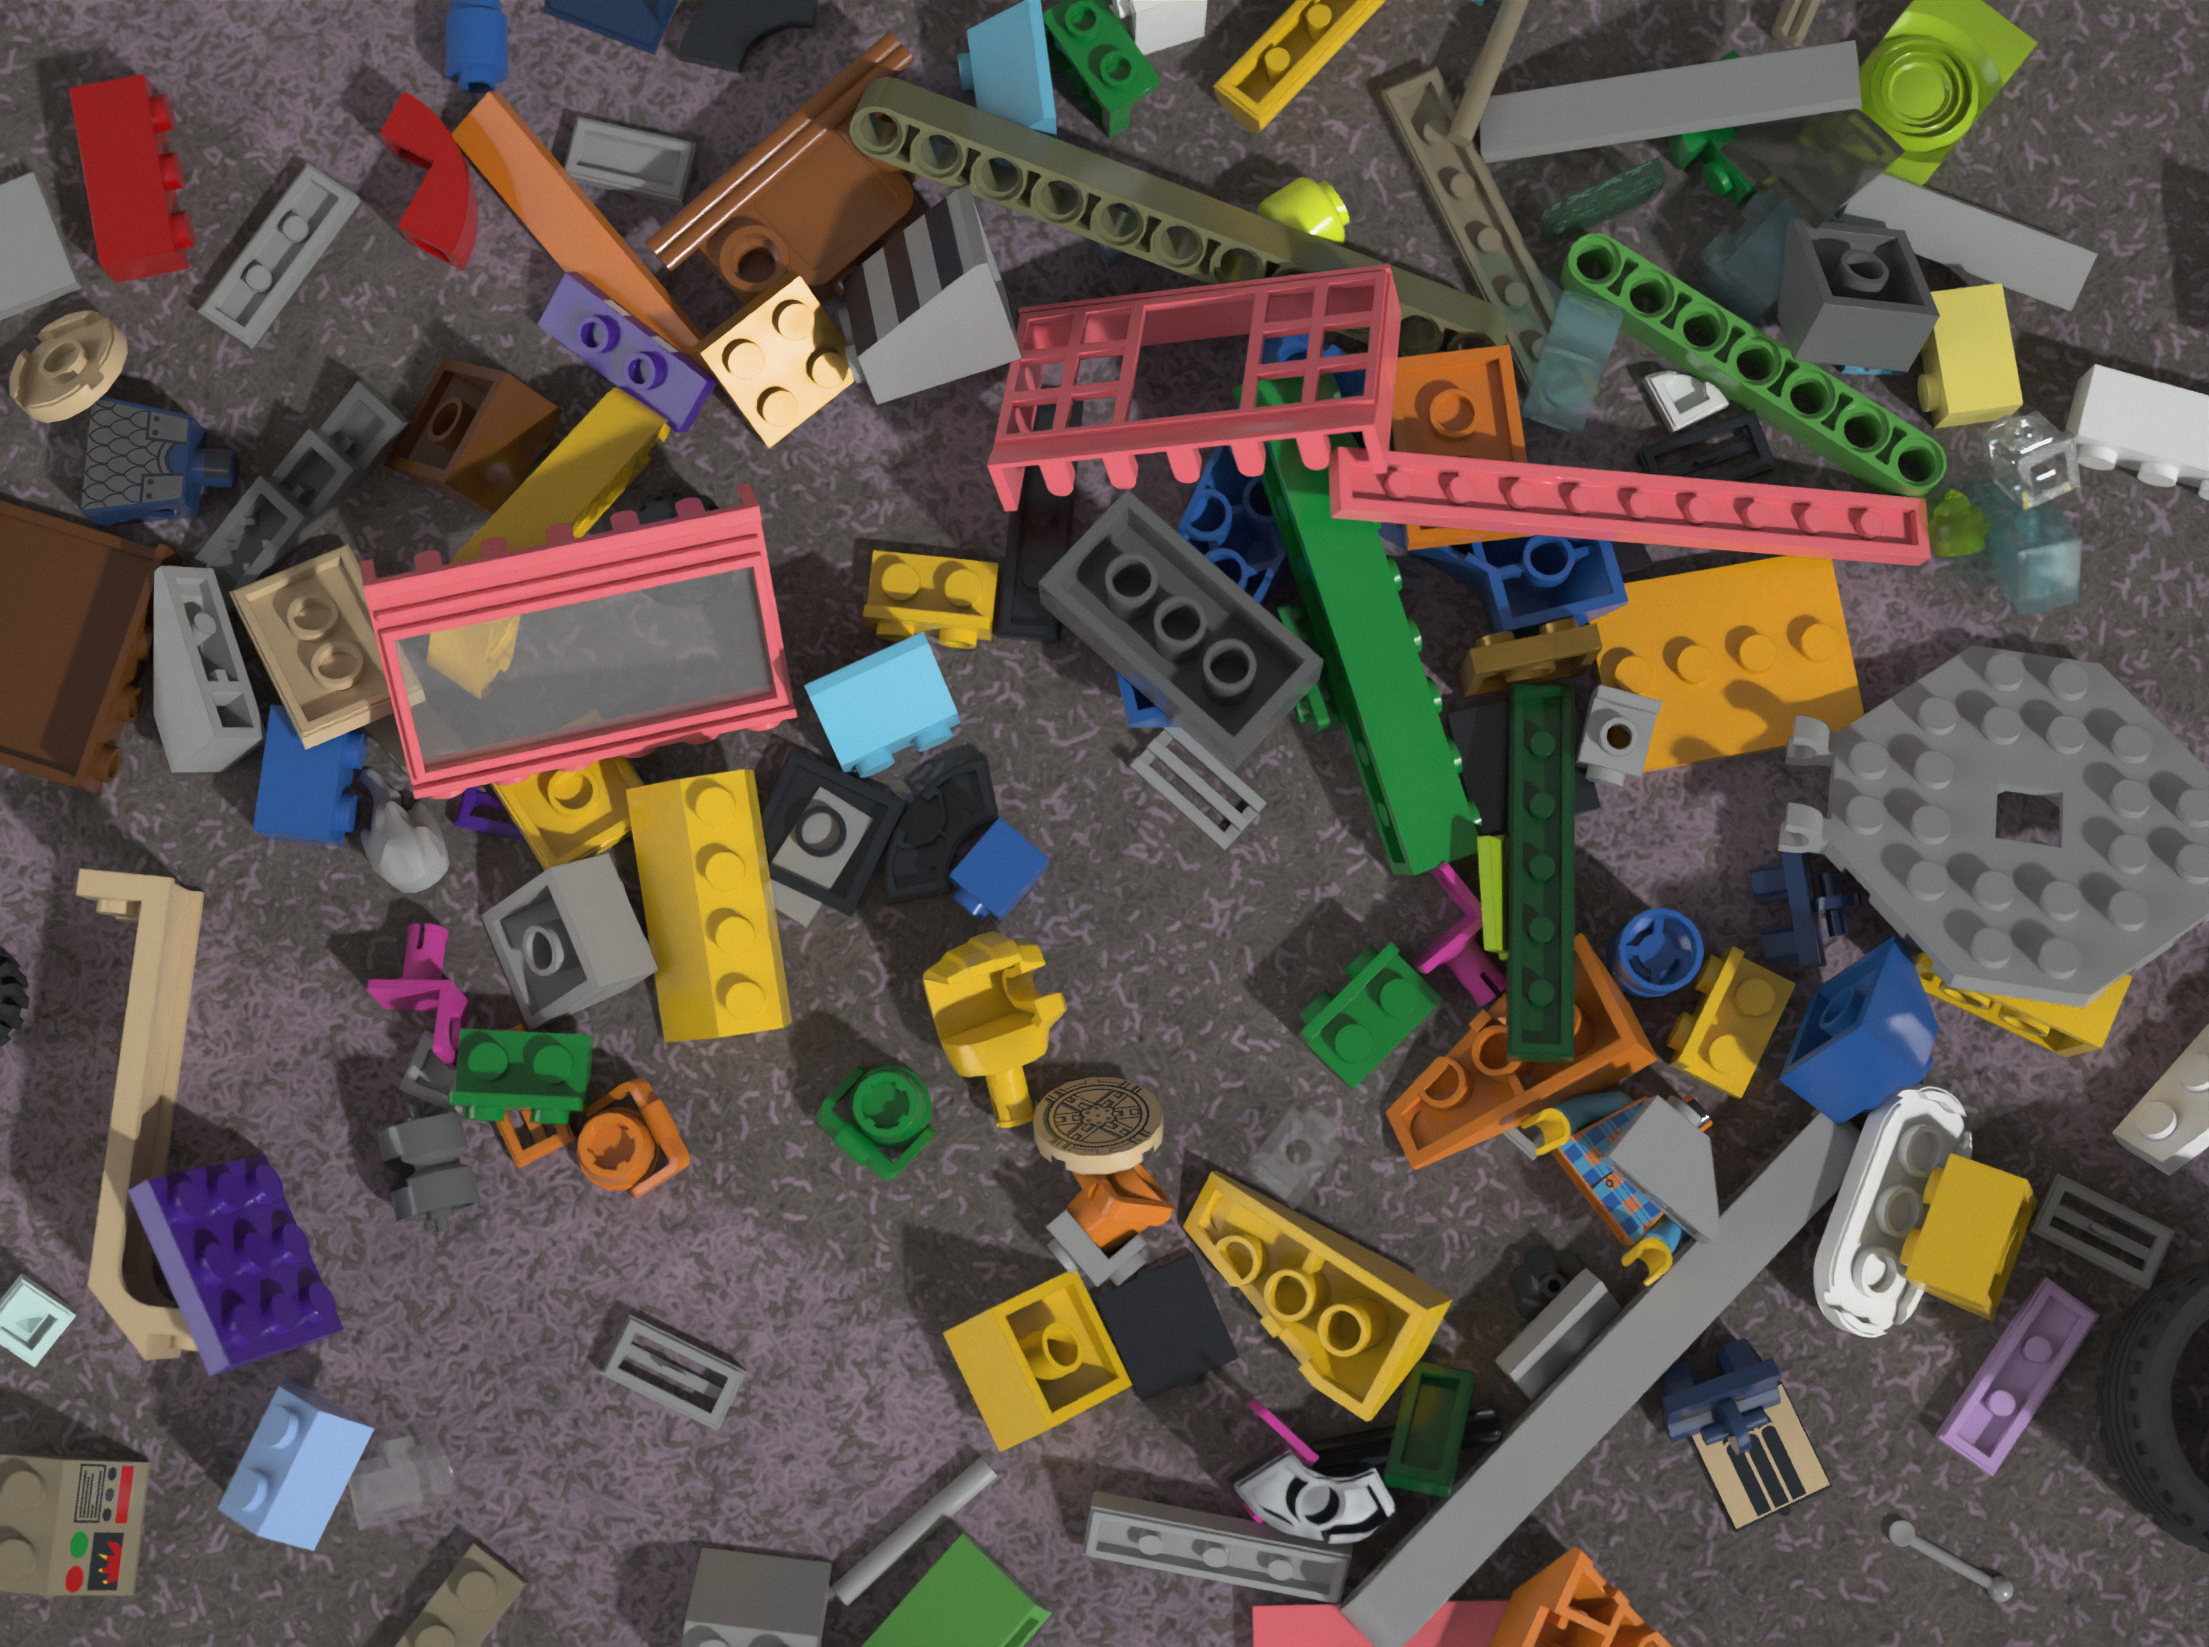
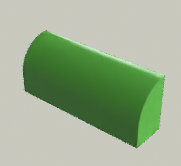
[861,1533,1052,1647]

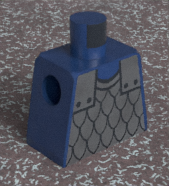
[81,396,239,526]

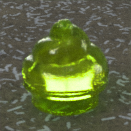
[1927,489,1991,557]

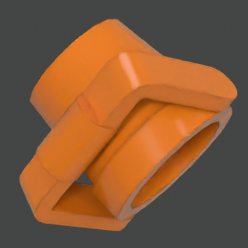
[576,1078,690,1200]
[1067,1163,1175,1254]

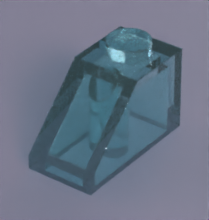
[1974,475,2082,615]

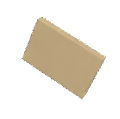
[229,544,426,750]

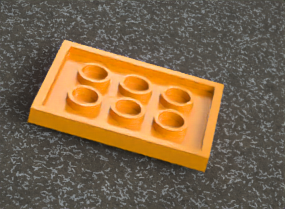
[1586,555,1865,773]

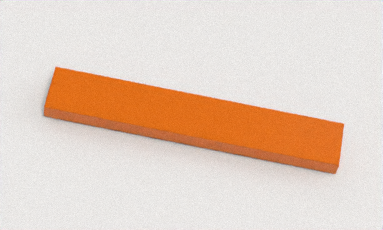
[451,91,719,390]

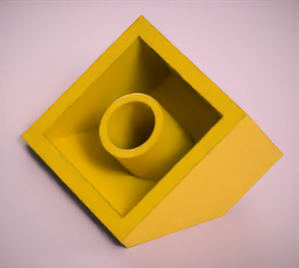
[1900,1153,2038,1322]
[943,1271,1133,1452]

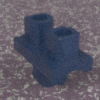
[1750,851,1863,969]
[1659,1338,1781,1455]

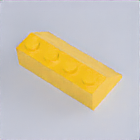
[626,769,792,1043]

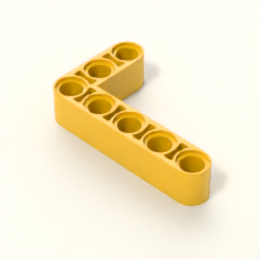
[426,387,670,699]

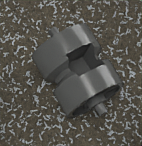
[376,1103,481,1233]

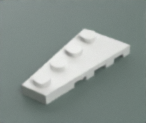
[2112,1023,2209,1176]

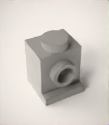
[1575,684,1662,788]

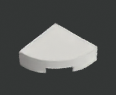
[1642,371,1729,435]

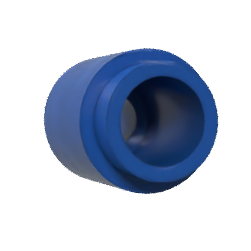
[445,0,509,93]

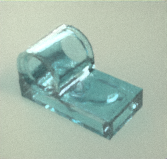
[1520,289,1625,435]

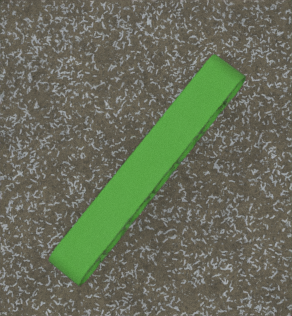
[1560,233,1947,498]

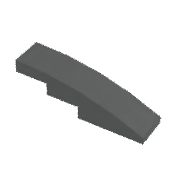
[187,381,413,612]

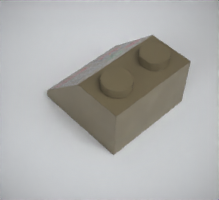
[0,1451,151,1596]

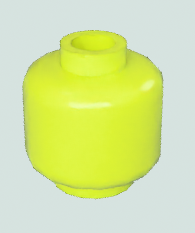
[1257,177,1350,271]

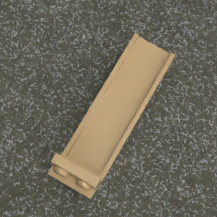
[76,869,204,1360]

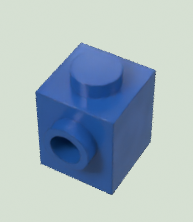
[949,817,1050,924]

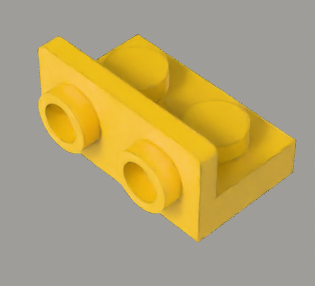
[863,550,999,649]
[1666,946,1796,1099]

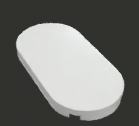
[1813,1083,1973,1337]

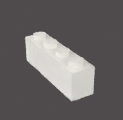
[2061,364,2209,501]

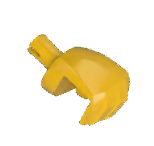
[922,931,1067,1128]

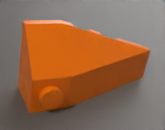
[1386,933,1658,1170]

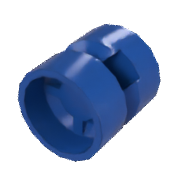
[1606,908,1704,1000]

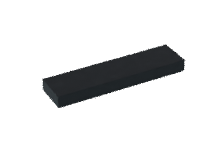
[997,400,1084,644]

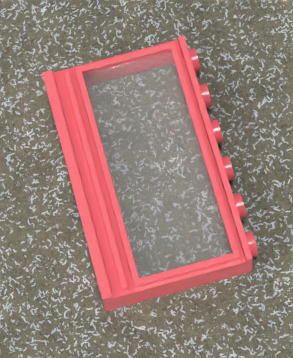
[360,483,797,799]

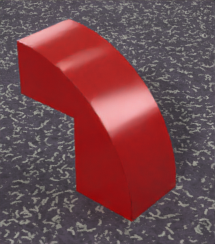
[379,91,479,271]

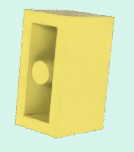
[1917,283,2023,429]

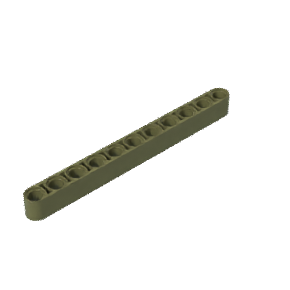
[849,77,1507,357]

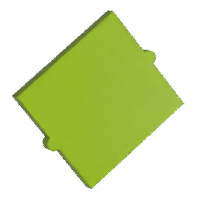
[1477,835,1508,961]

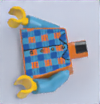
[1521,1091,1713,1286]

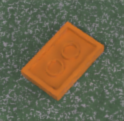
[1390,344,1534,551]

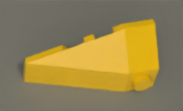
[1183,1171,1453,1422]

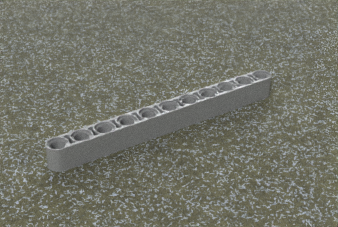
[1338,1109,1861,1647]

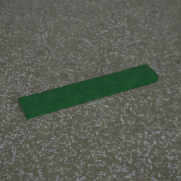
[1506,683,1575,1063]

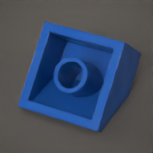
[1779,935,1939,1125]

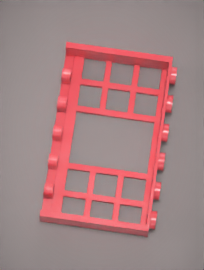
[987,264,1402,512]

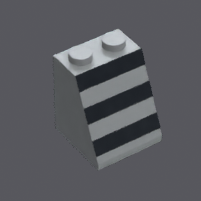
[838,185,1022,405]

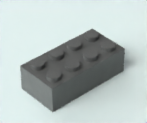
[1038,489,1323,773]

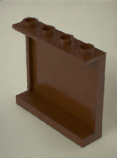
[0,500,183,796]

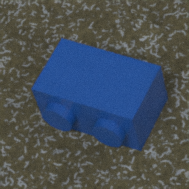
[253,705,367,847]

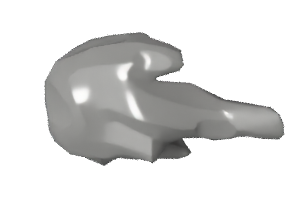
[359,768,449,893]

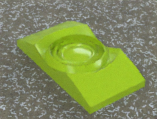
[1790,0,2038,197]

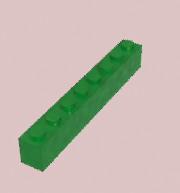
[1231,373,1482,876]

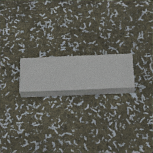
[197,163,361,350]

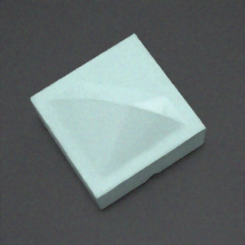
[0,1273,76,1367]

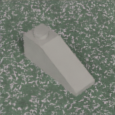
[154,565,266,773]

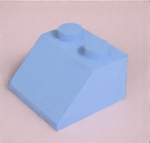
[217,1376,375,1551]

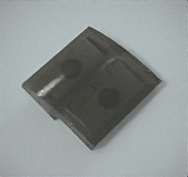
[1720,108,1905,230]

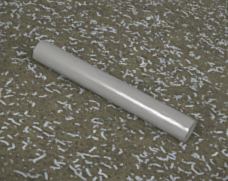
[831,1456,998,1606]

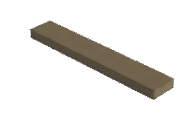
[1380,66,1599,421]

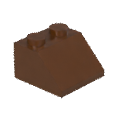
[385,357,563,517]

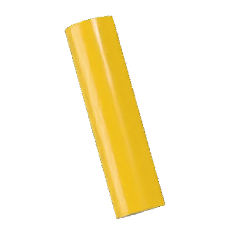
[1213,0,1386,134]

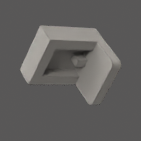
[1046,1209,1149,1287]

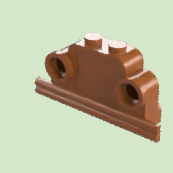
[644,31,922,304]

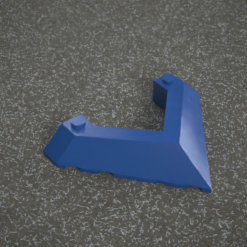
[1114,334,1629,728]

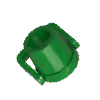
[816,1065,937,1181]

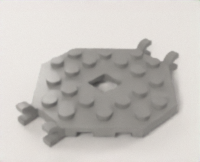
[1778,645,2209,1008]

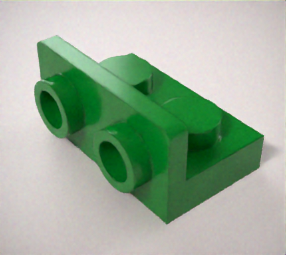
[1043,0,1159,139]
[1297,941,1443,1091]
[448,1028,593,1125]

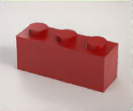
[69,74,196,283]

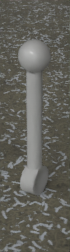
[1888,1520,2013,1602]

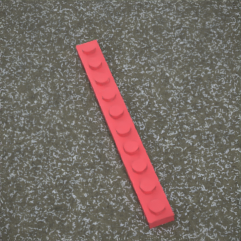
[1329,446,1931,566]

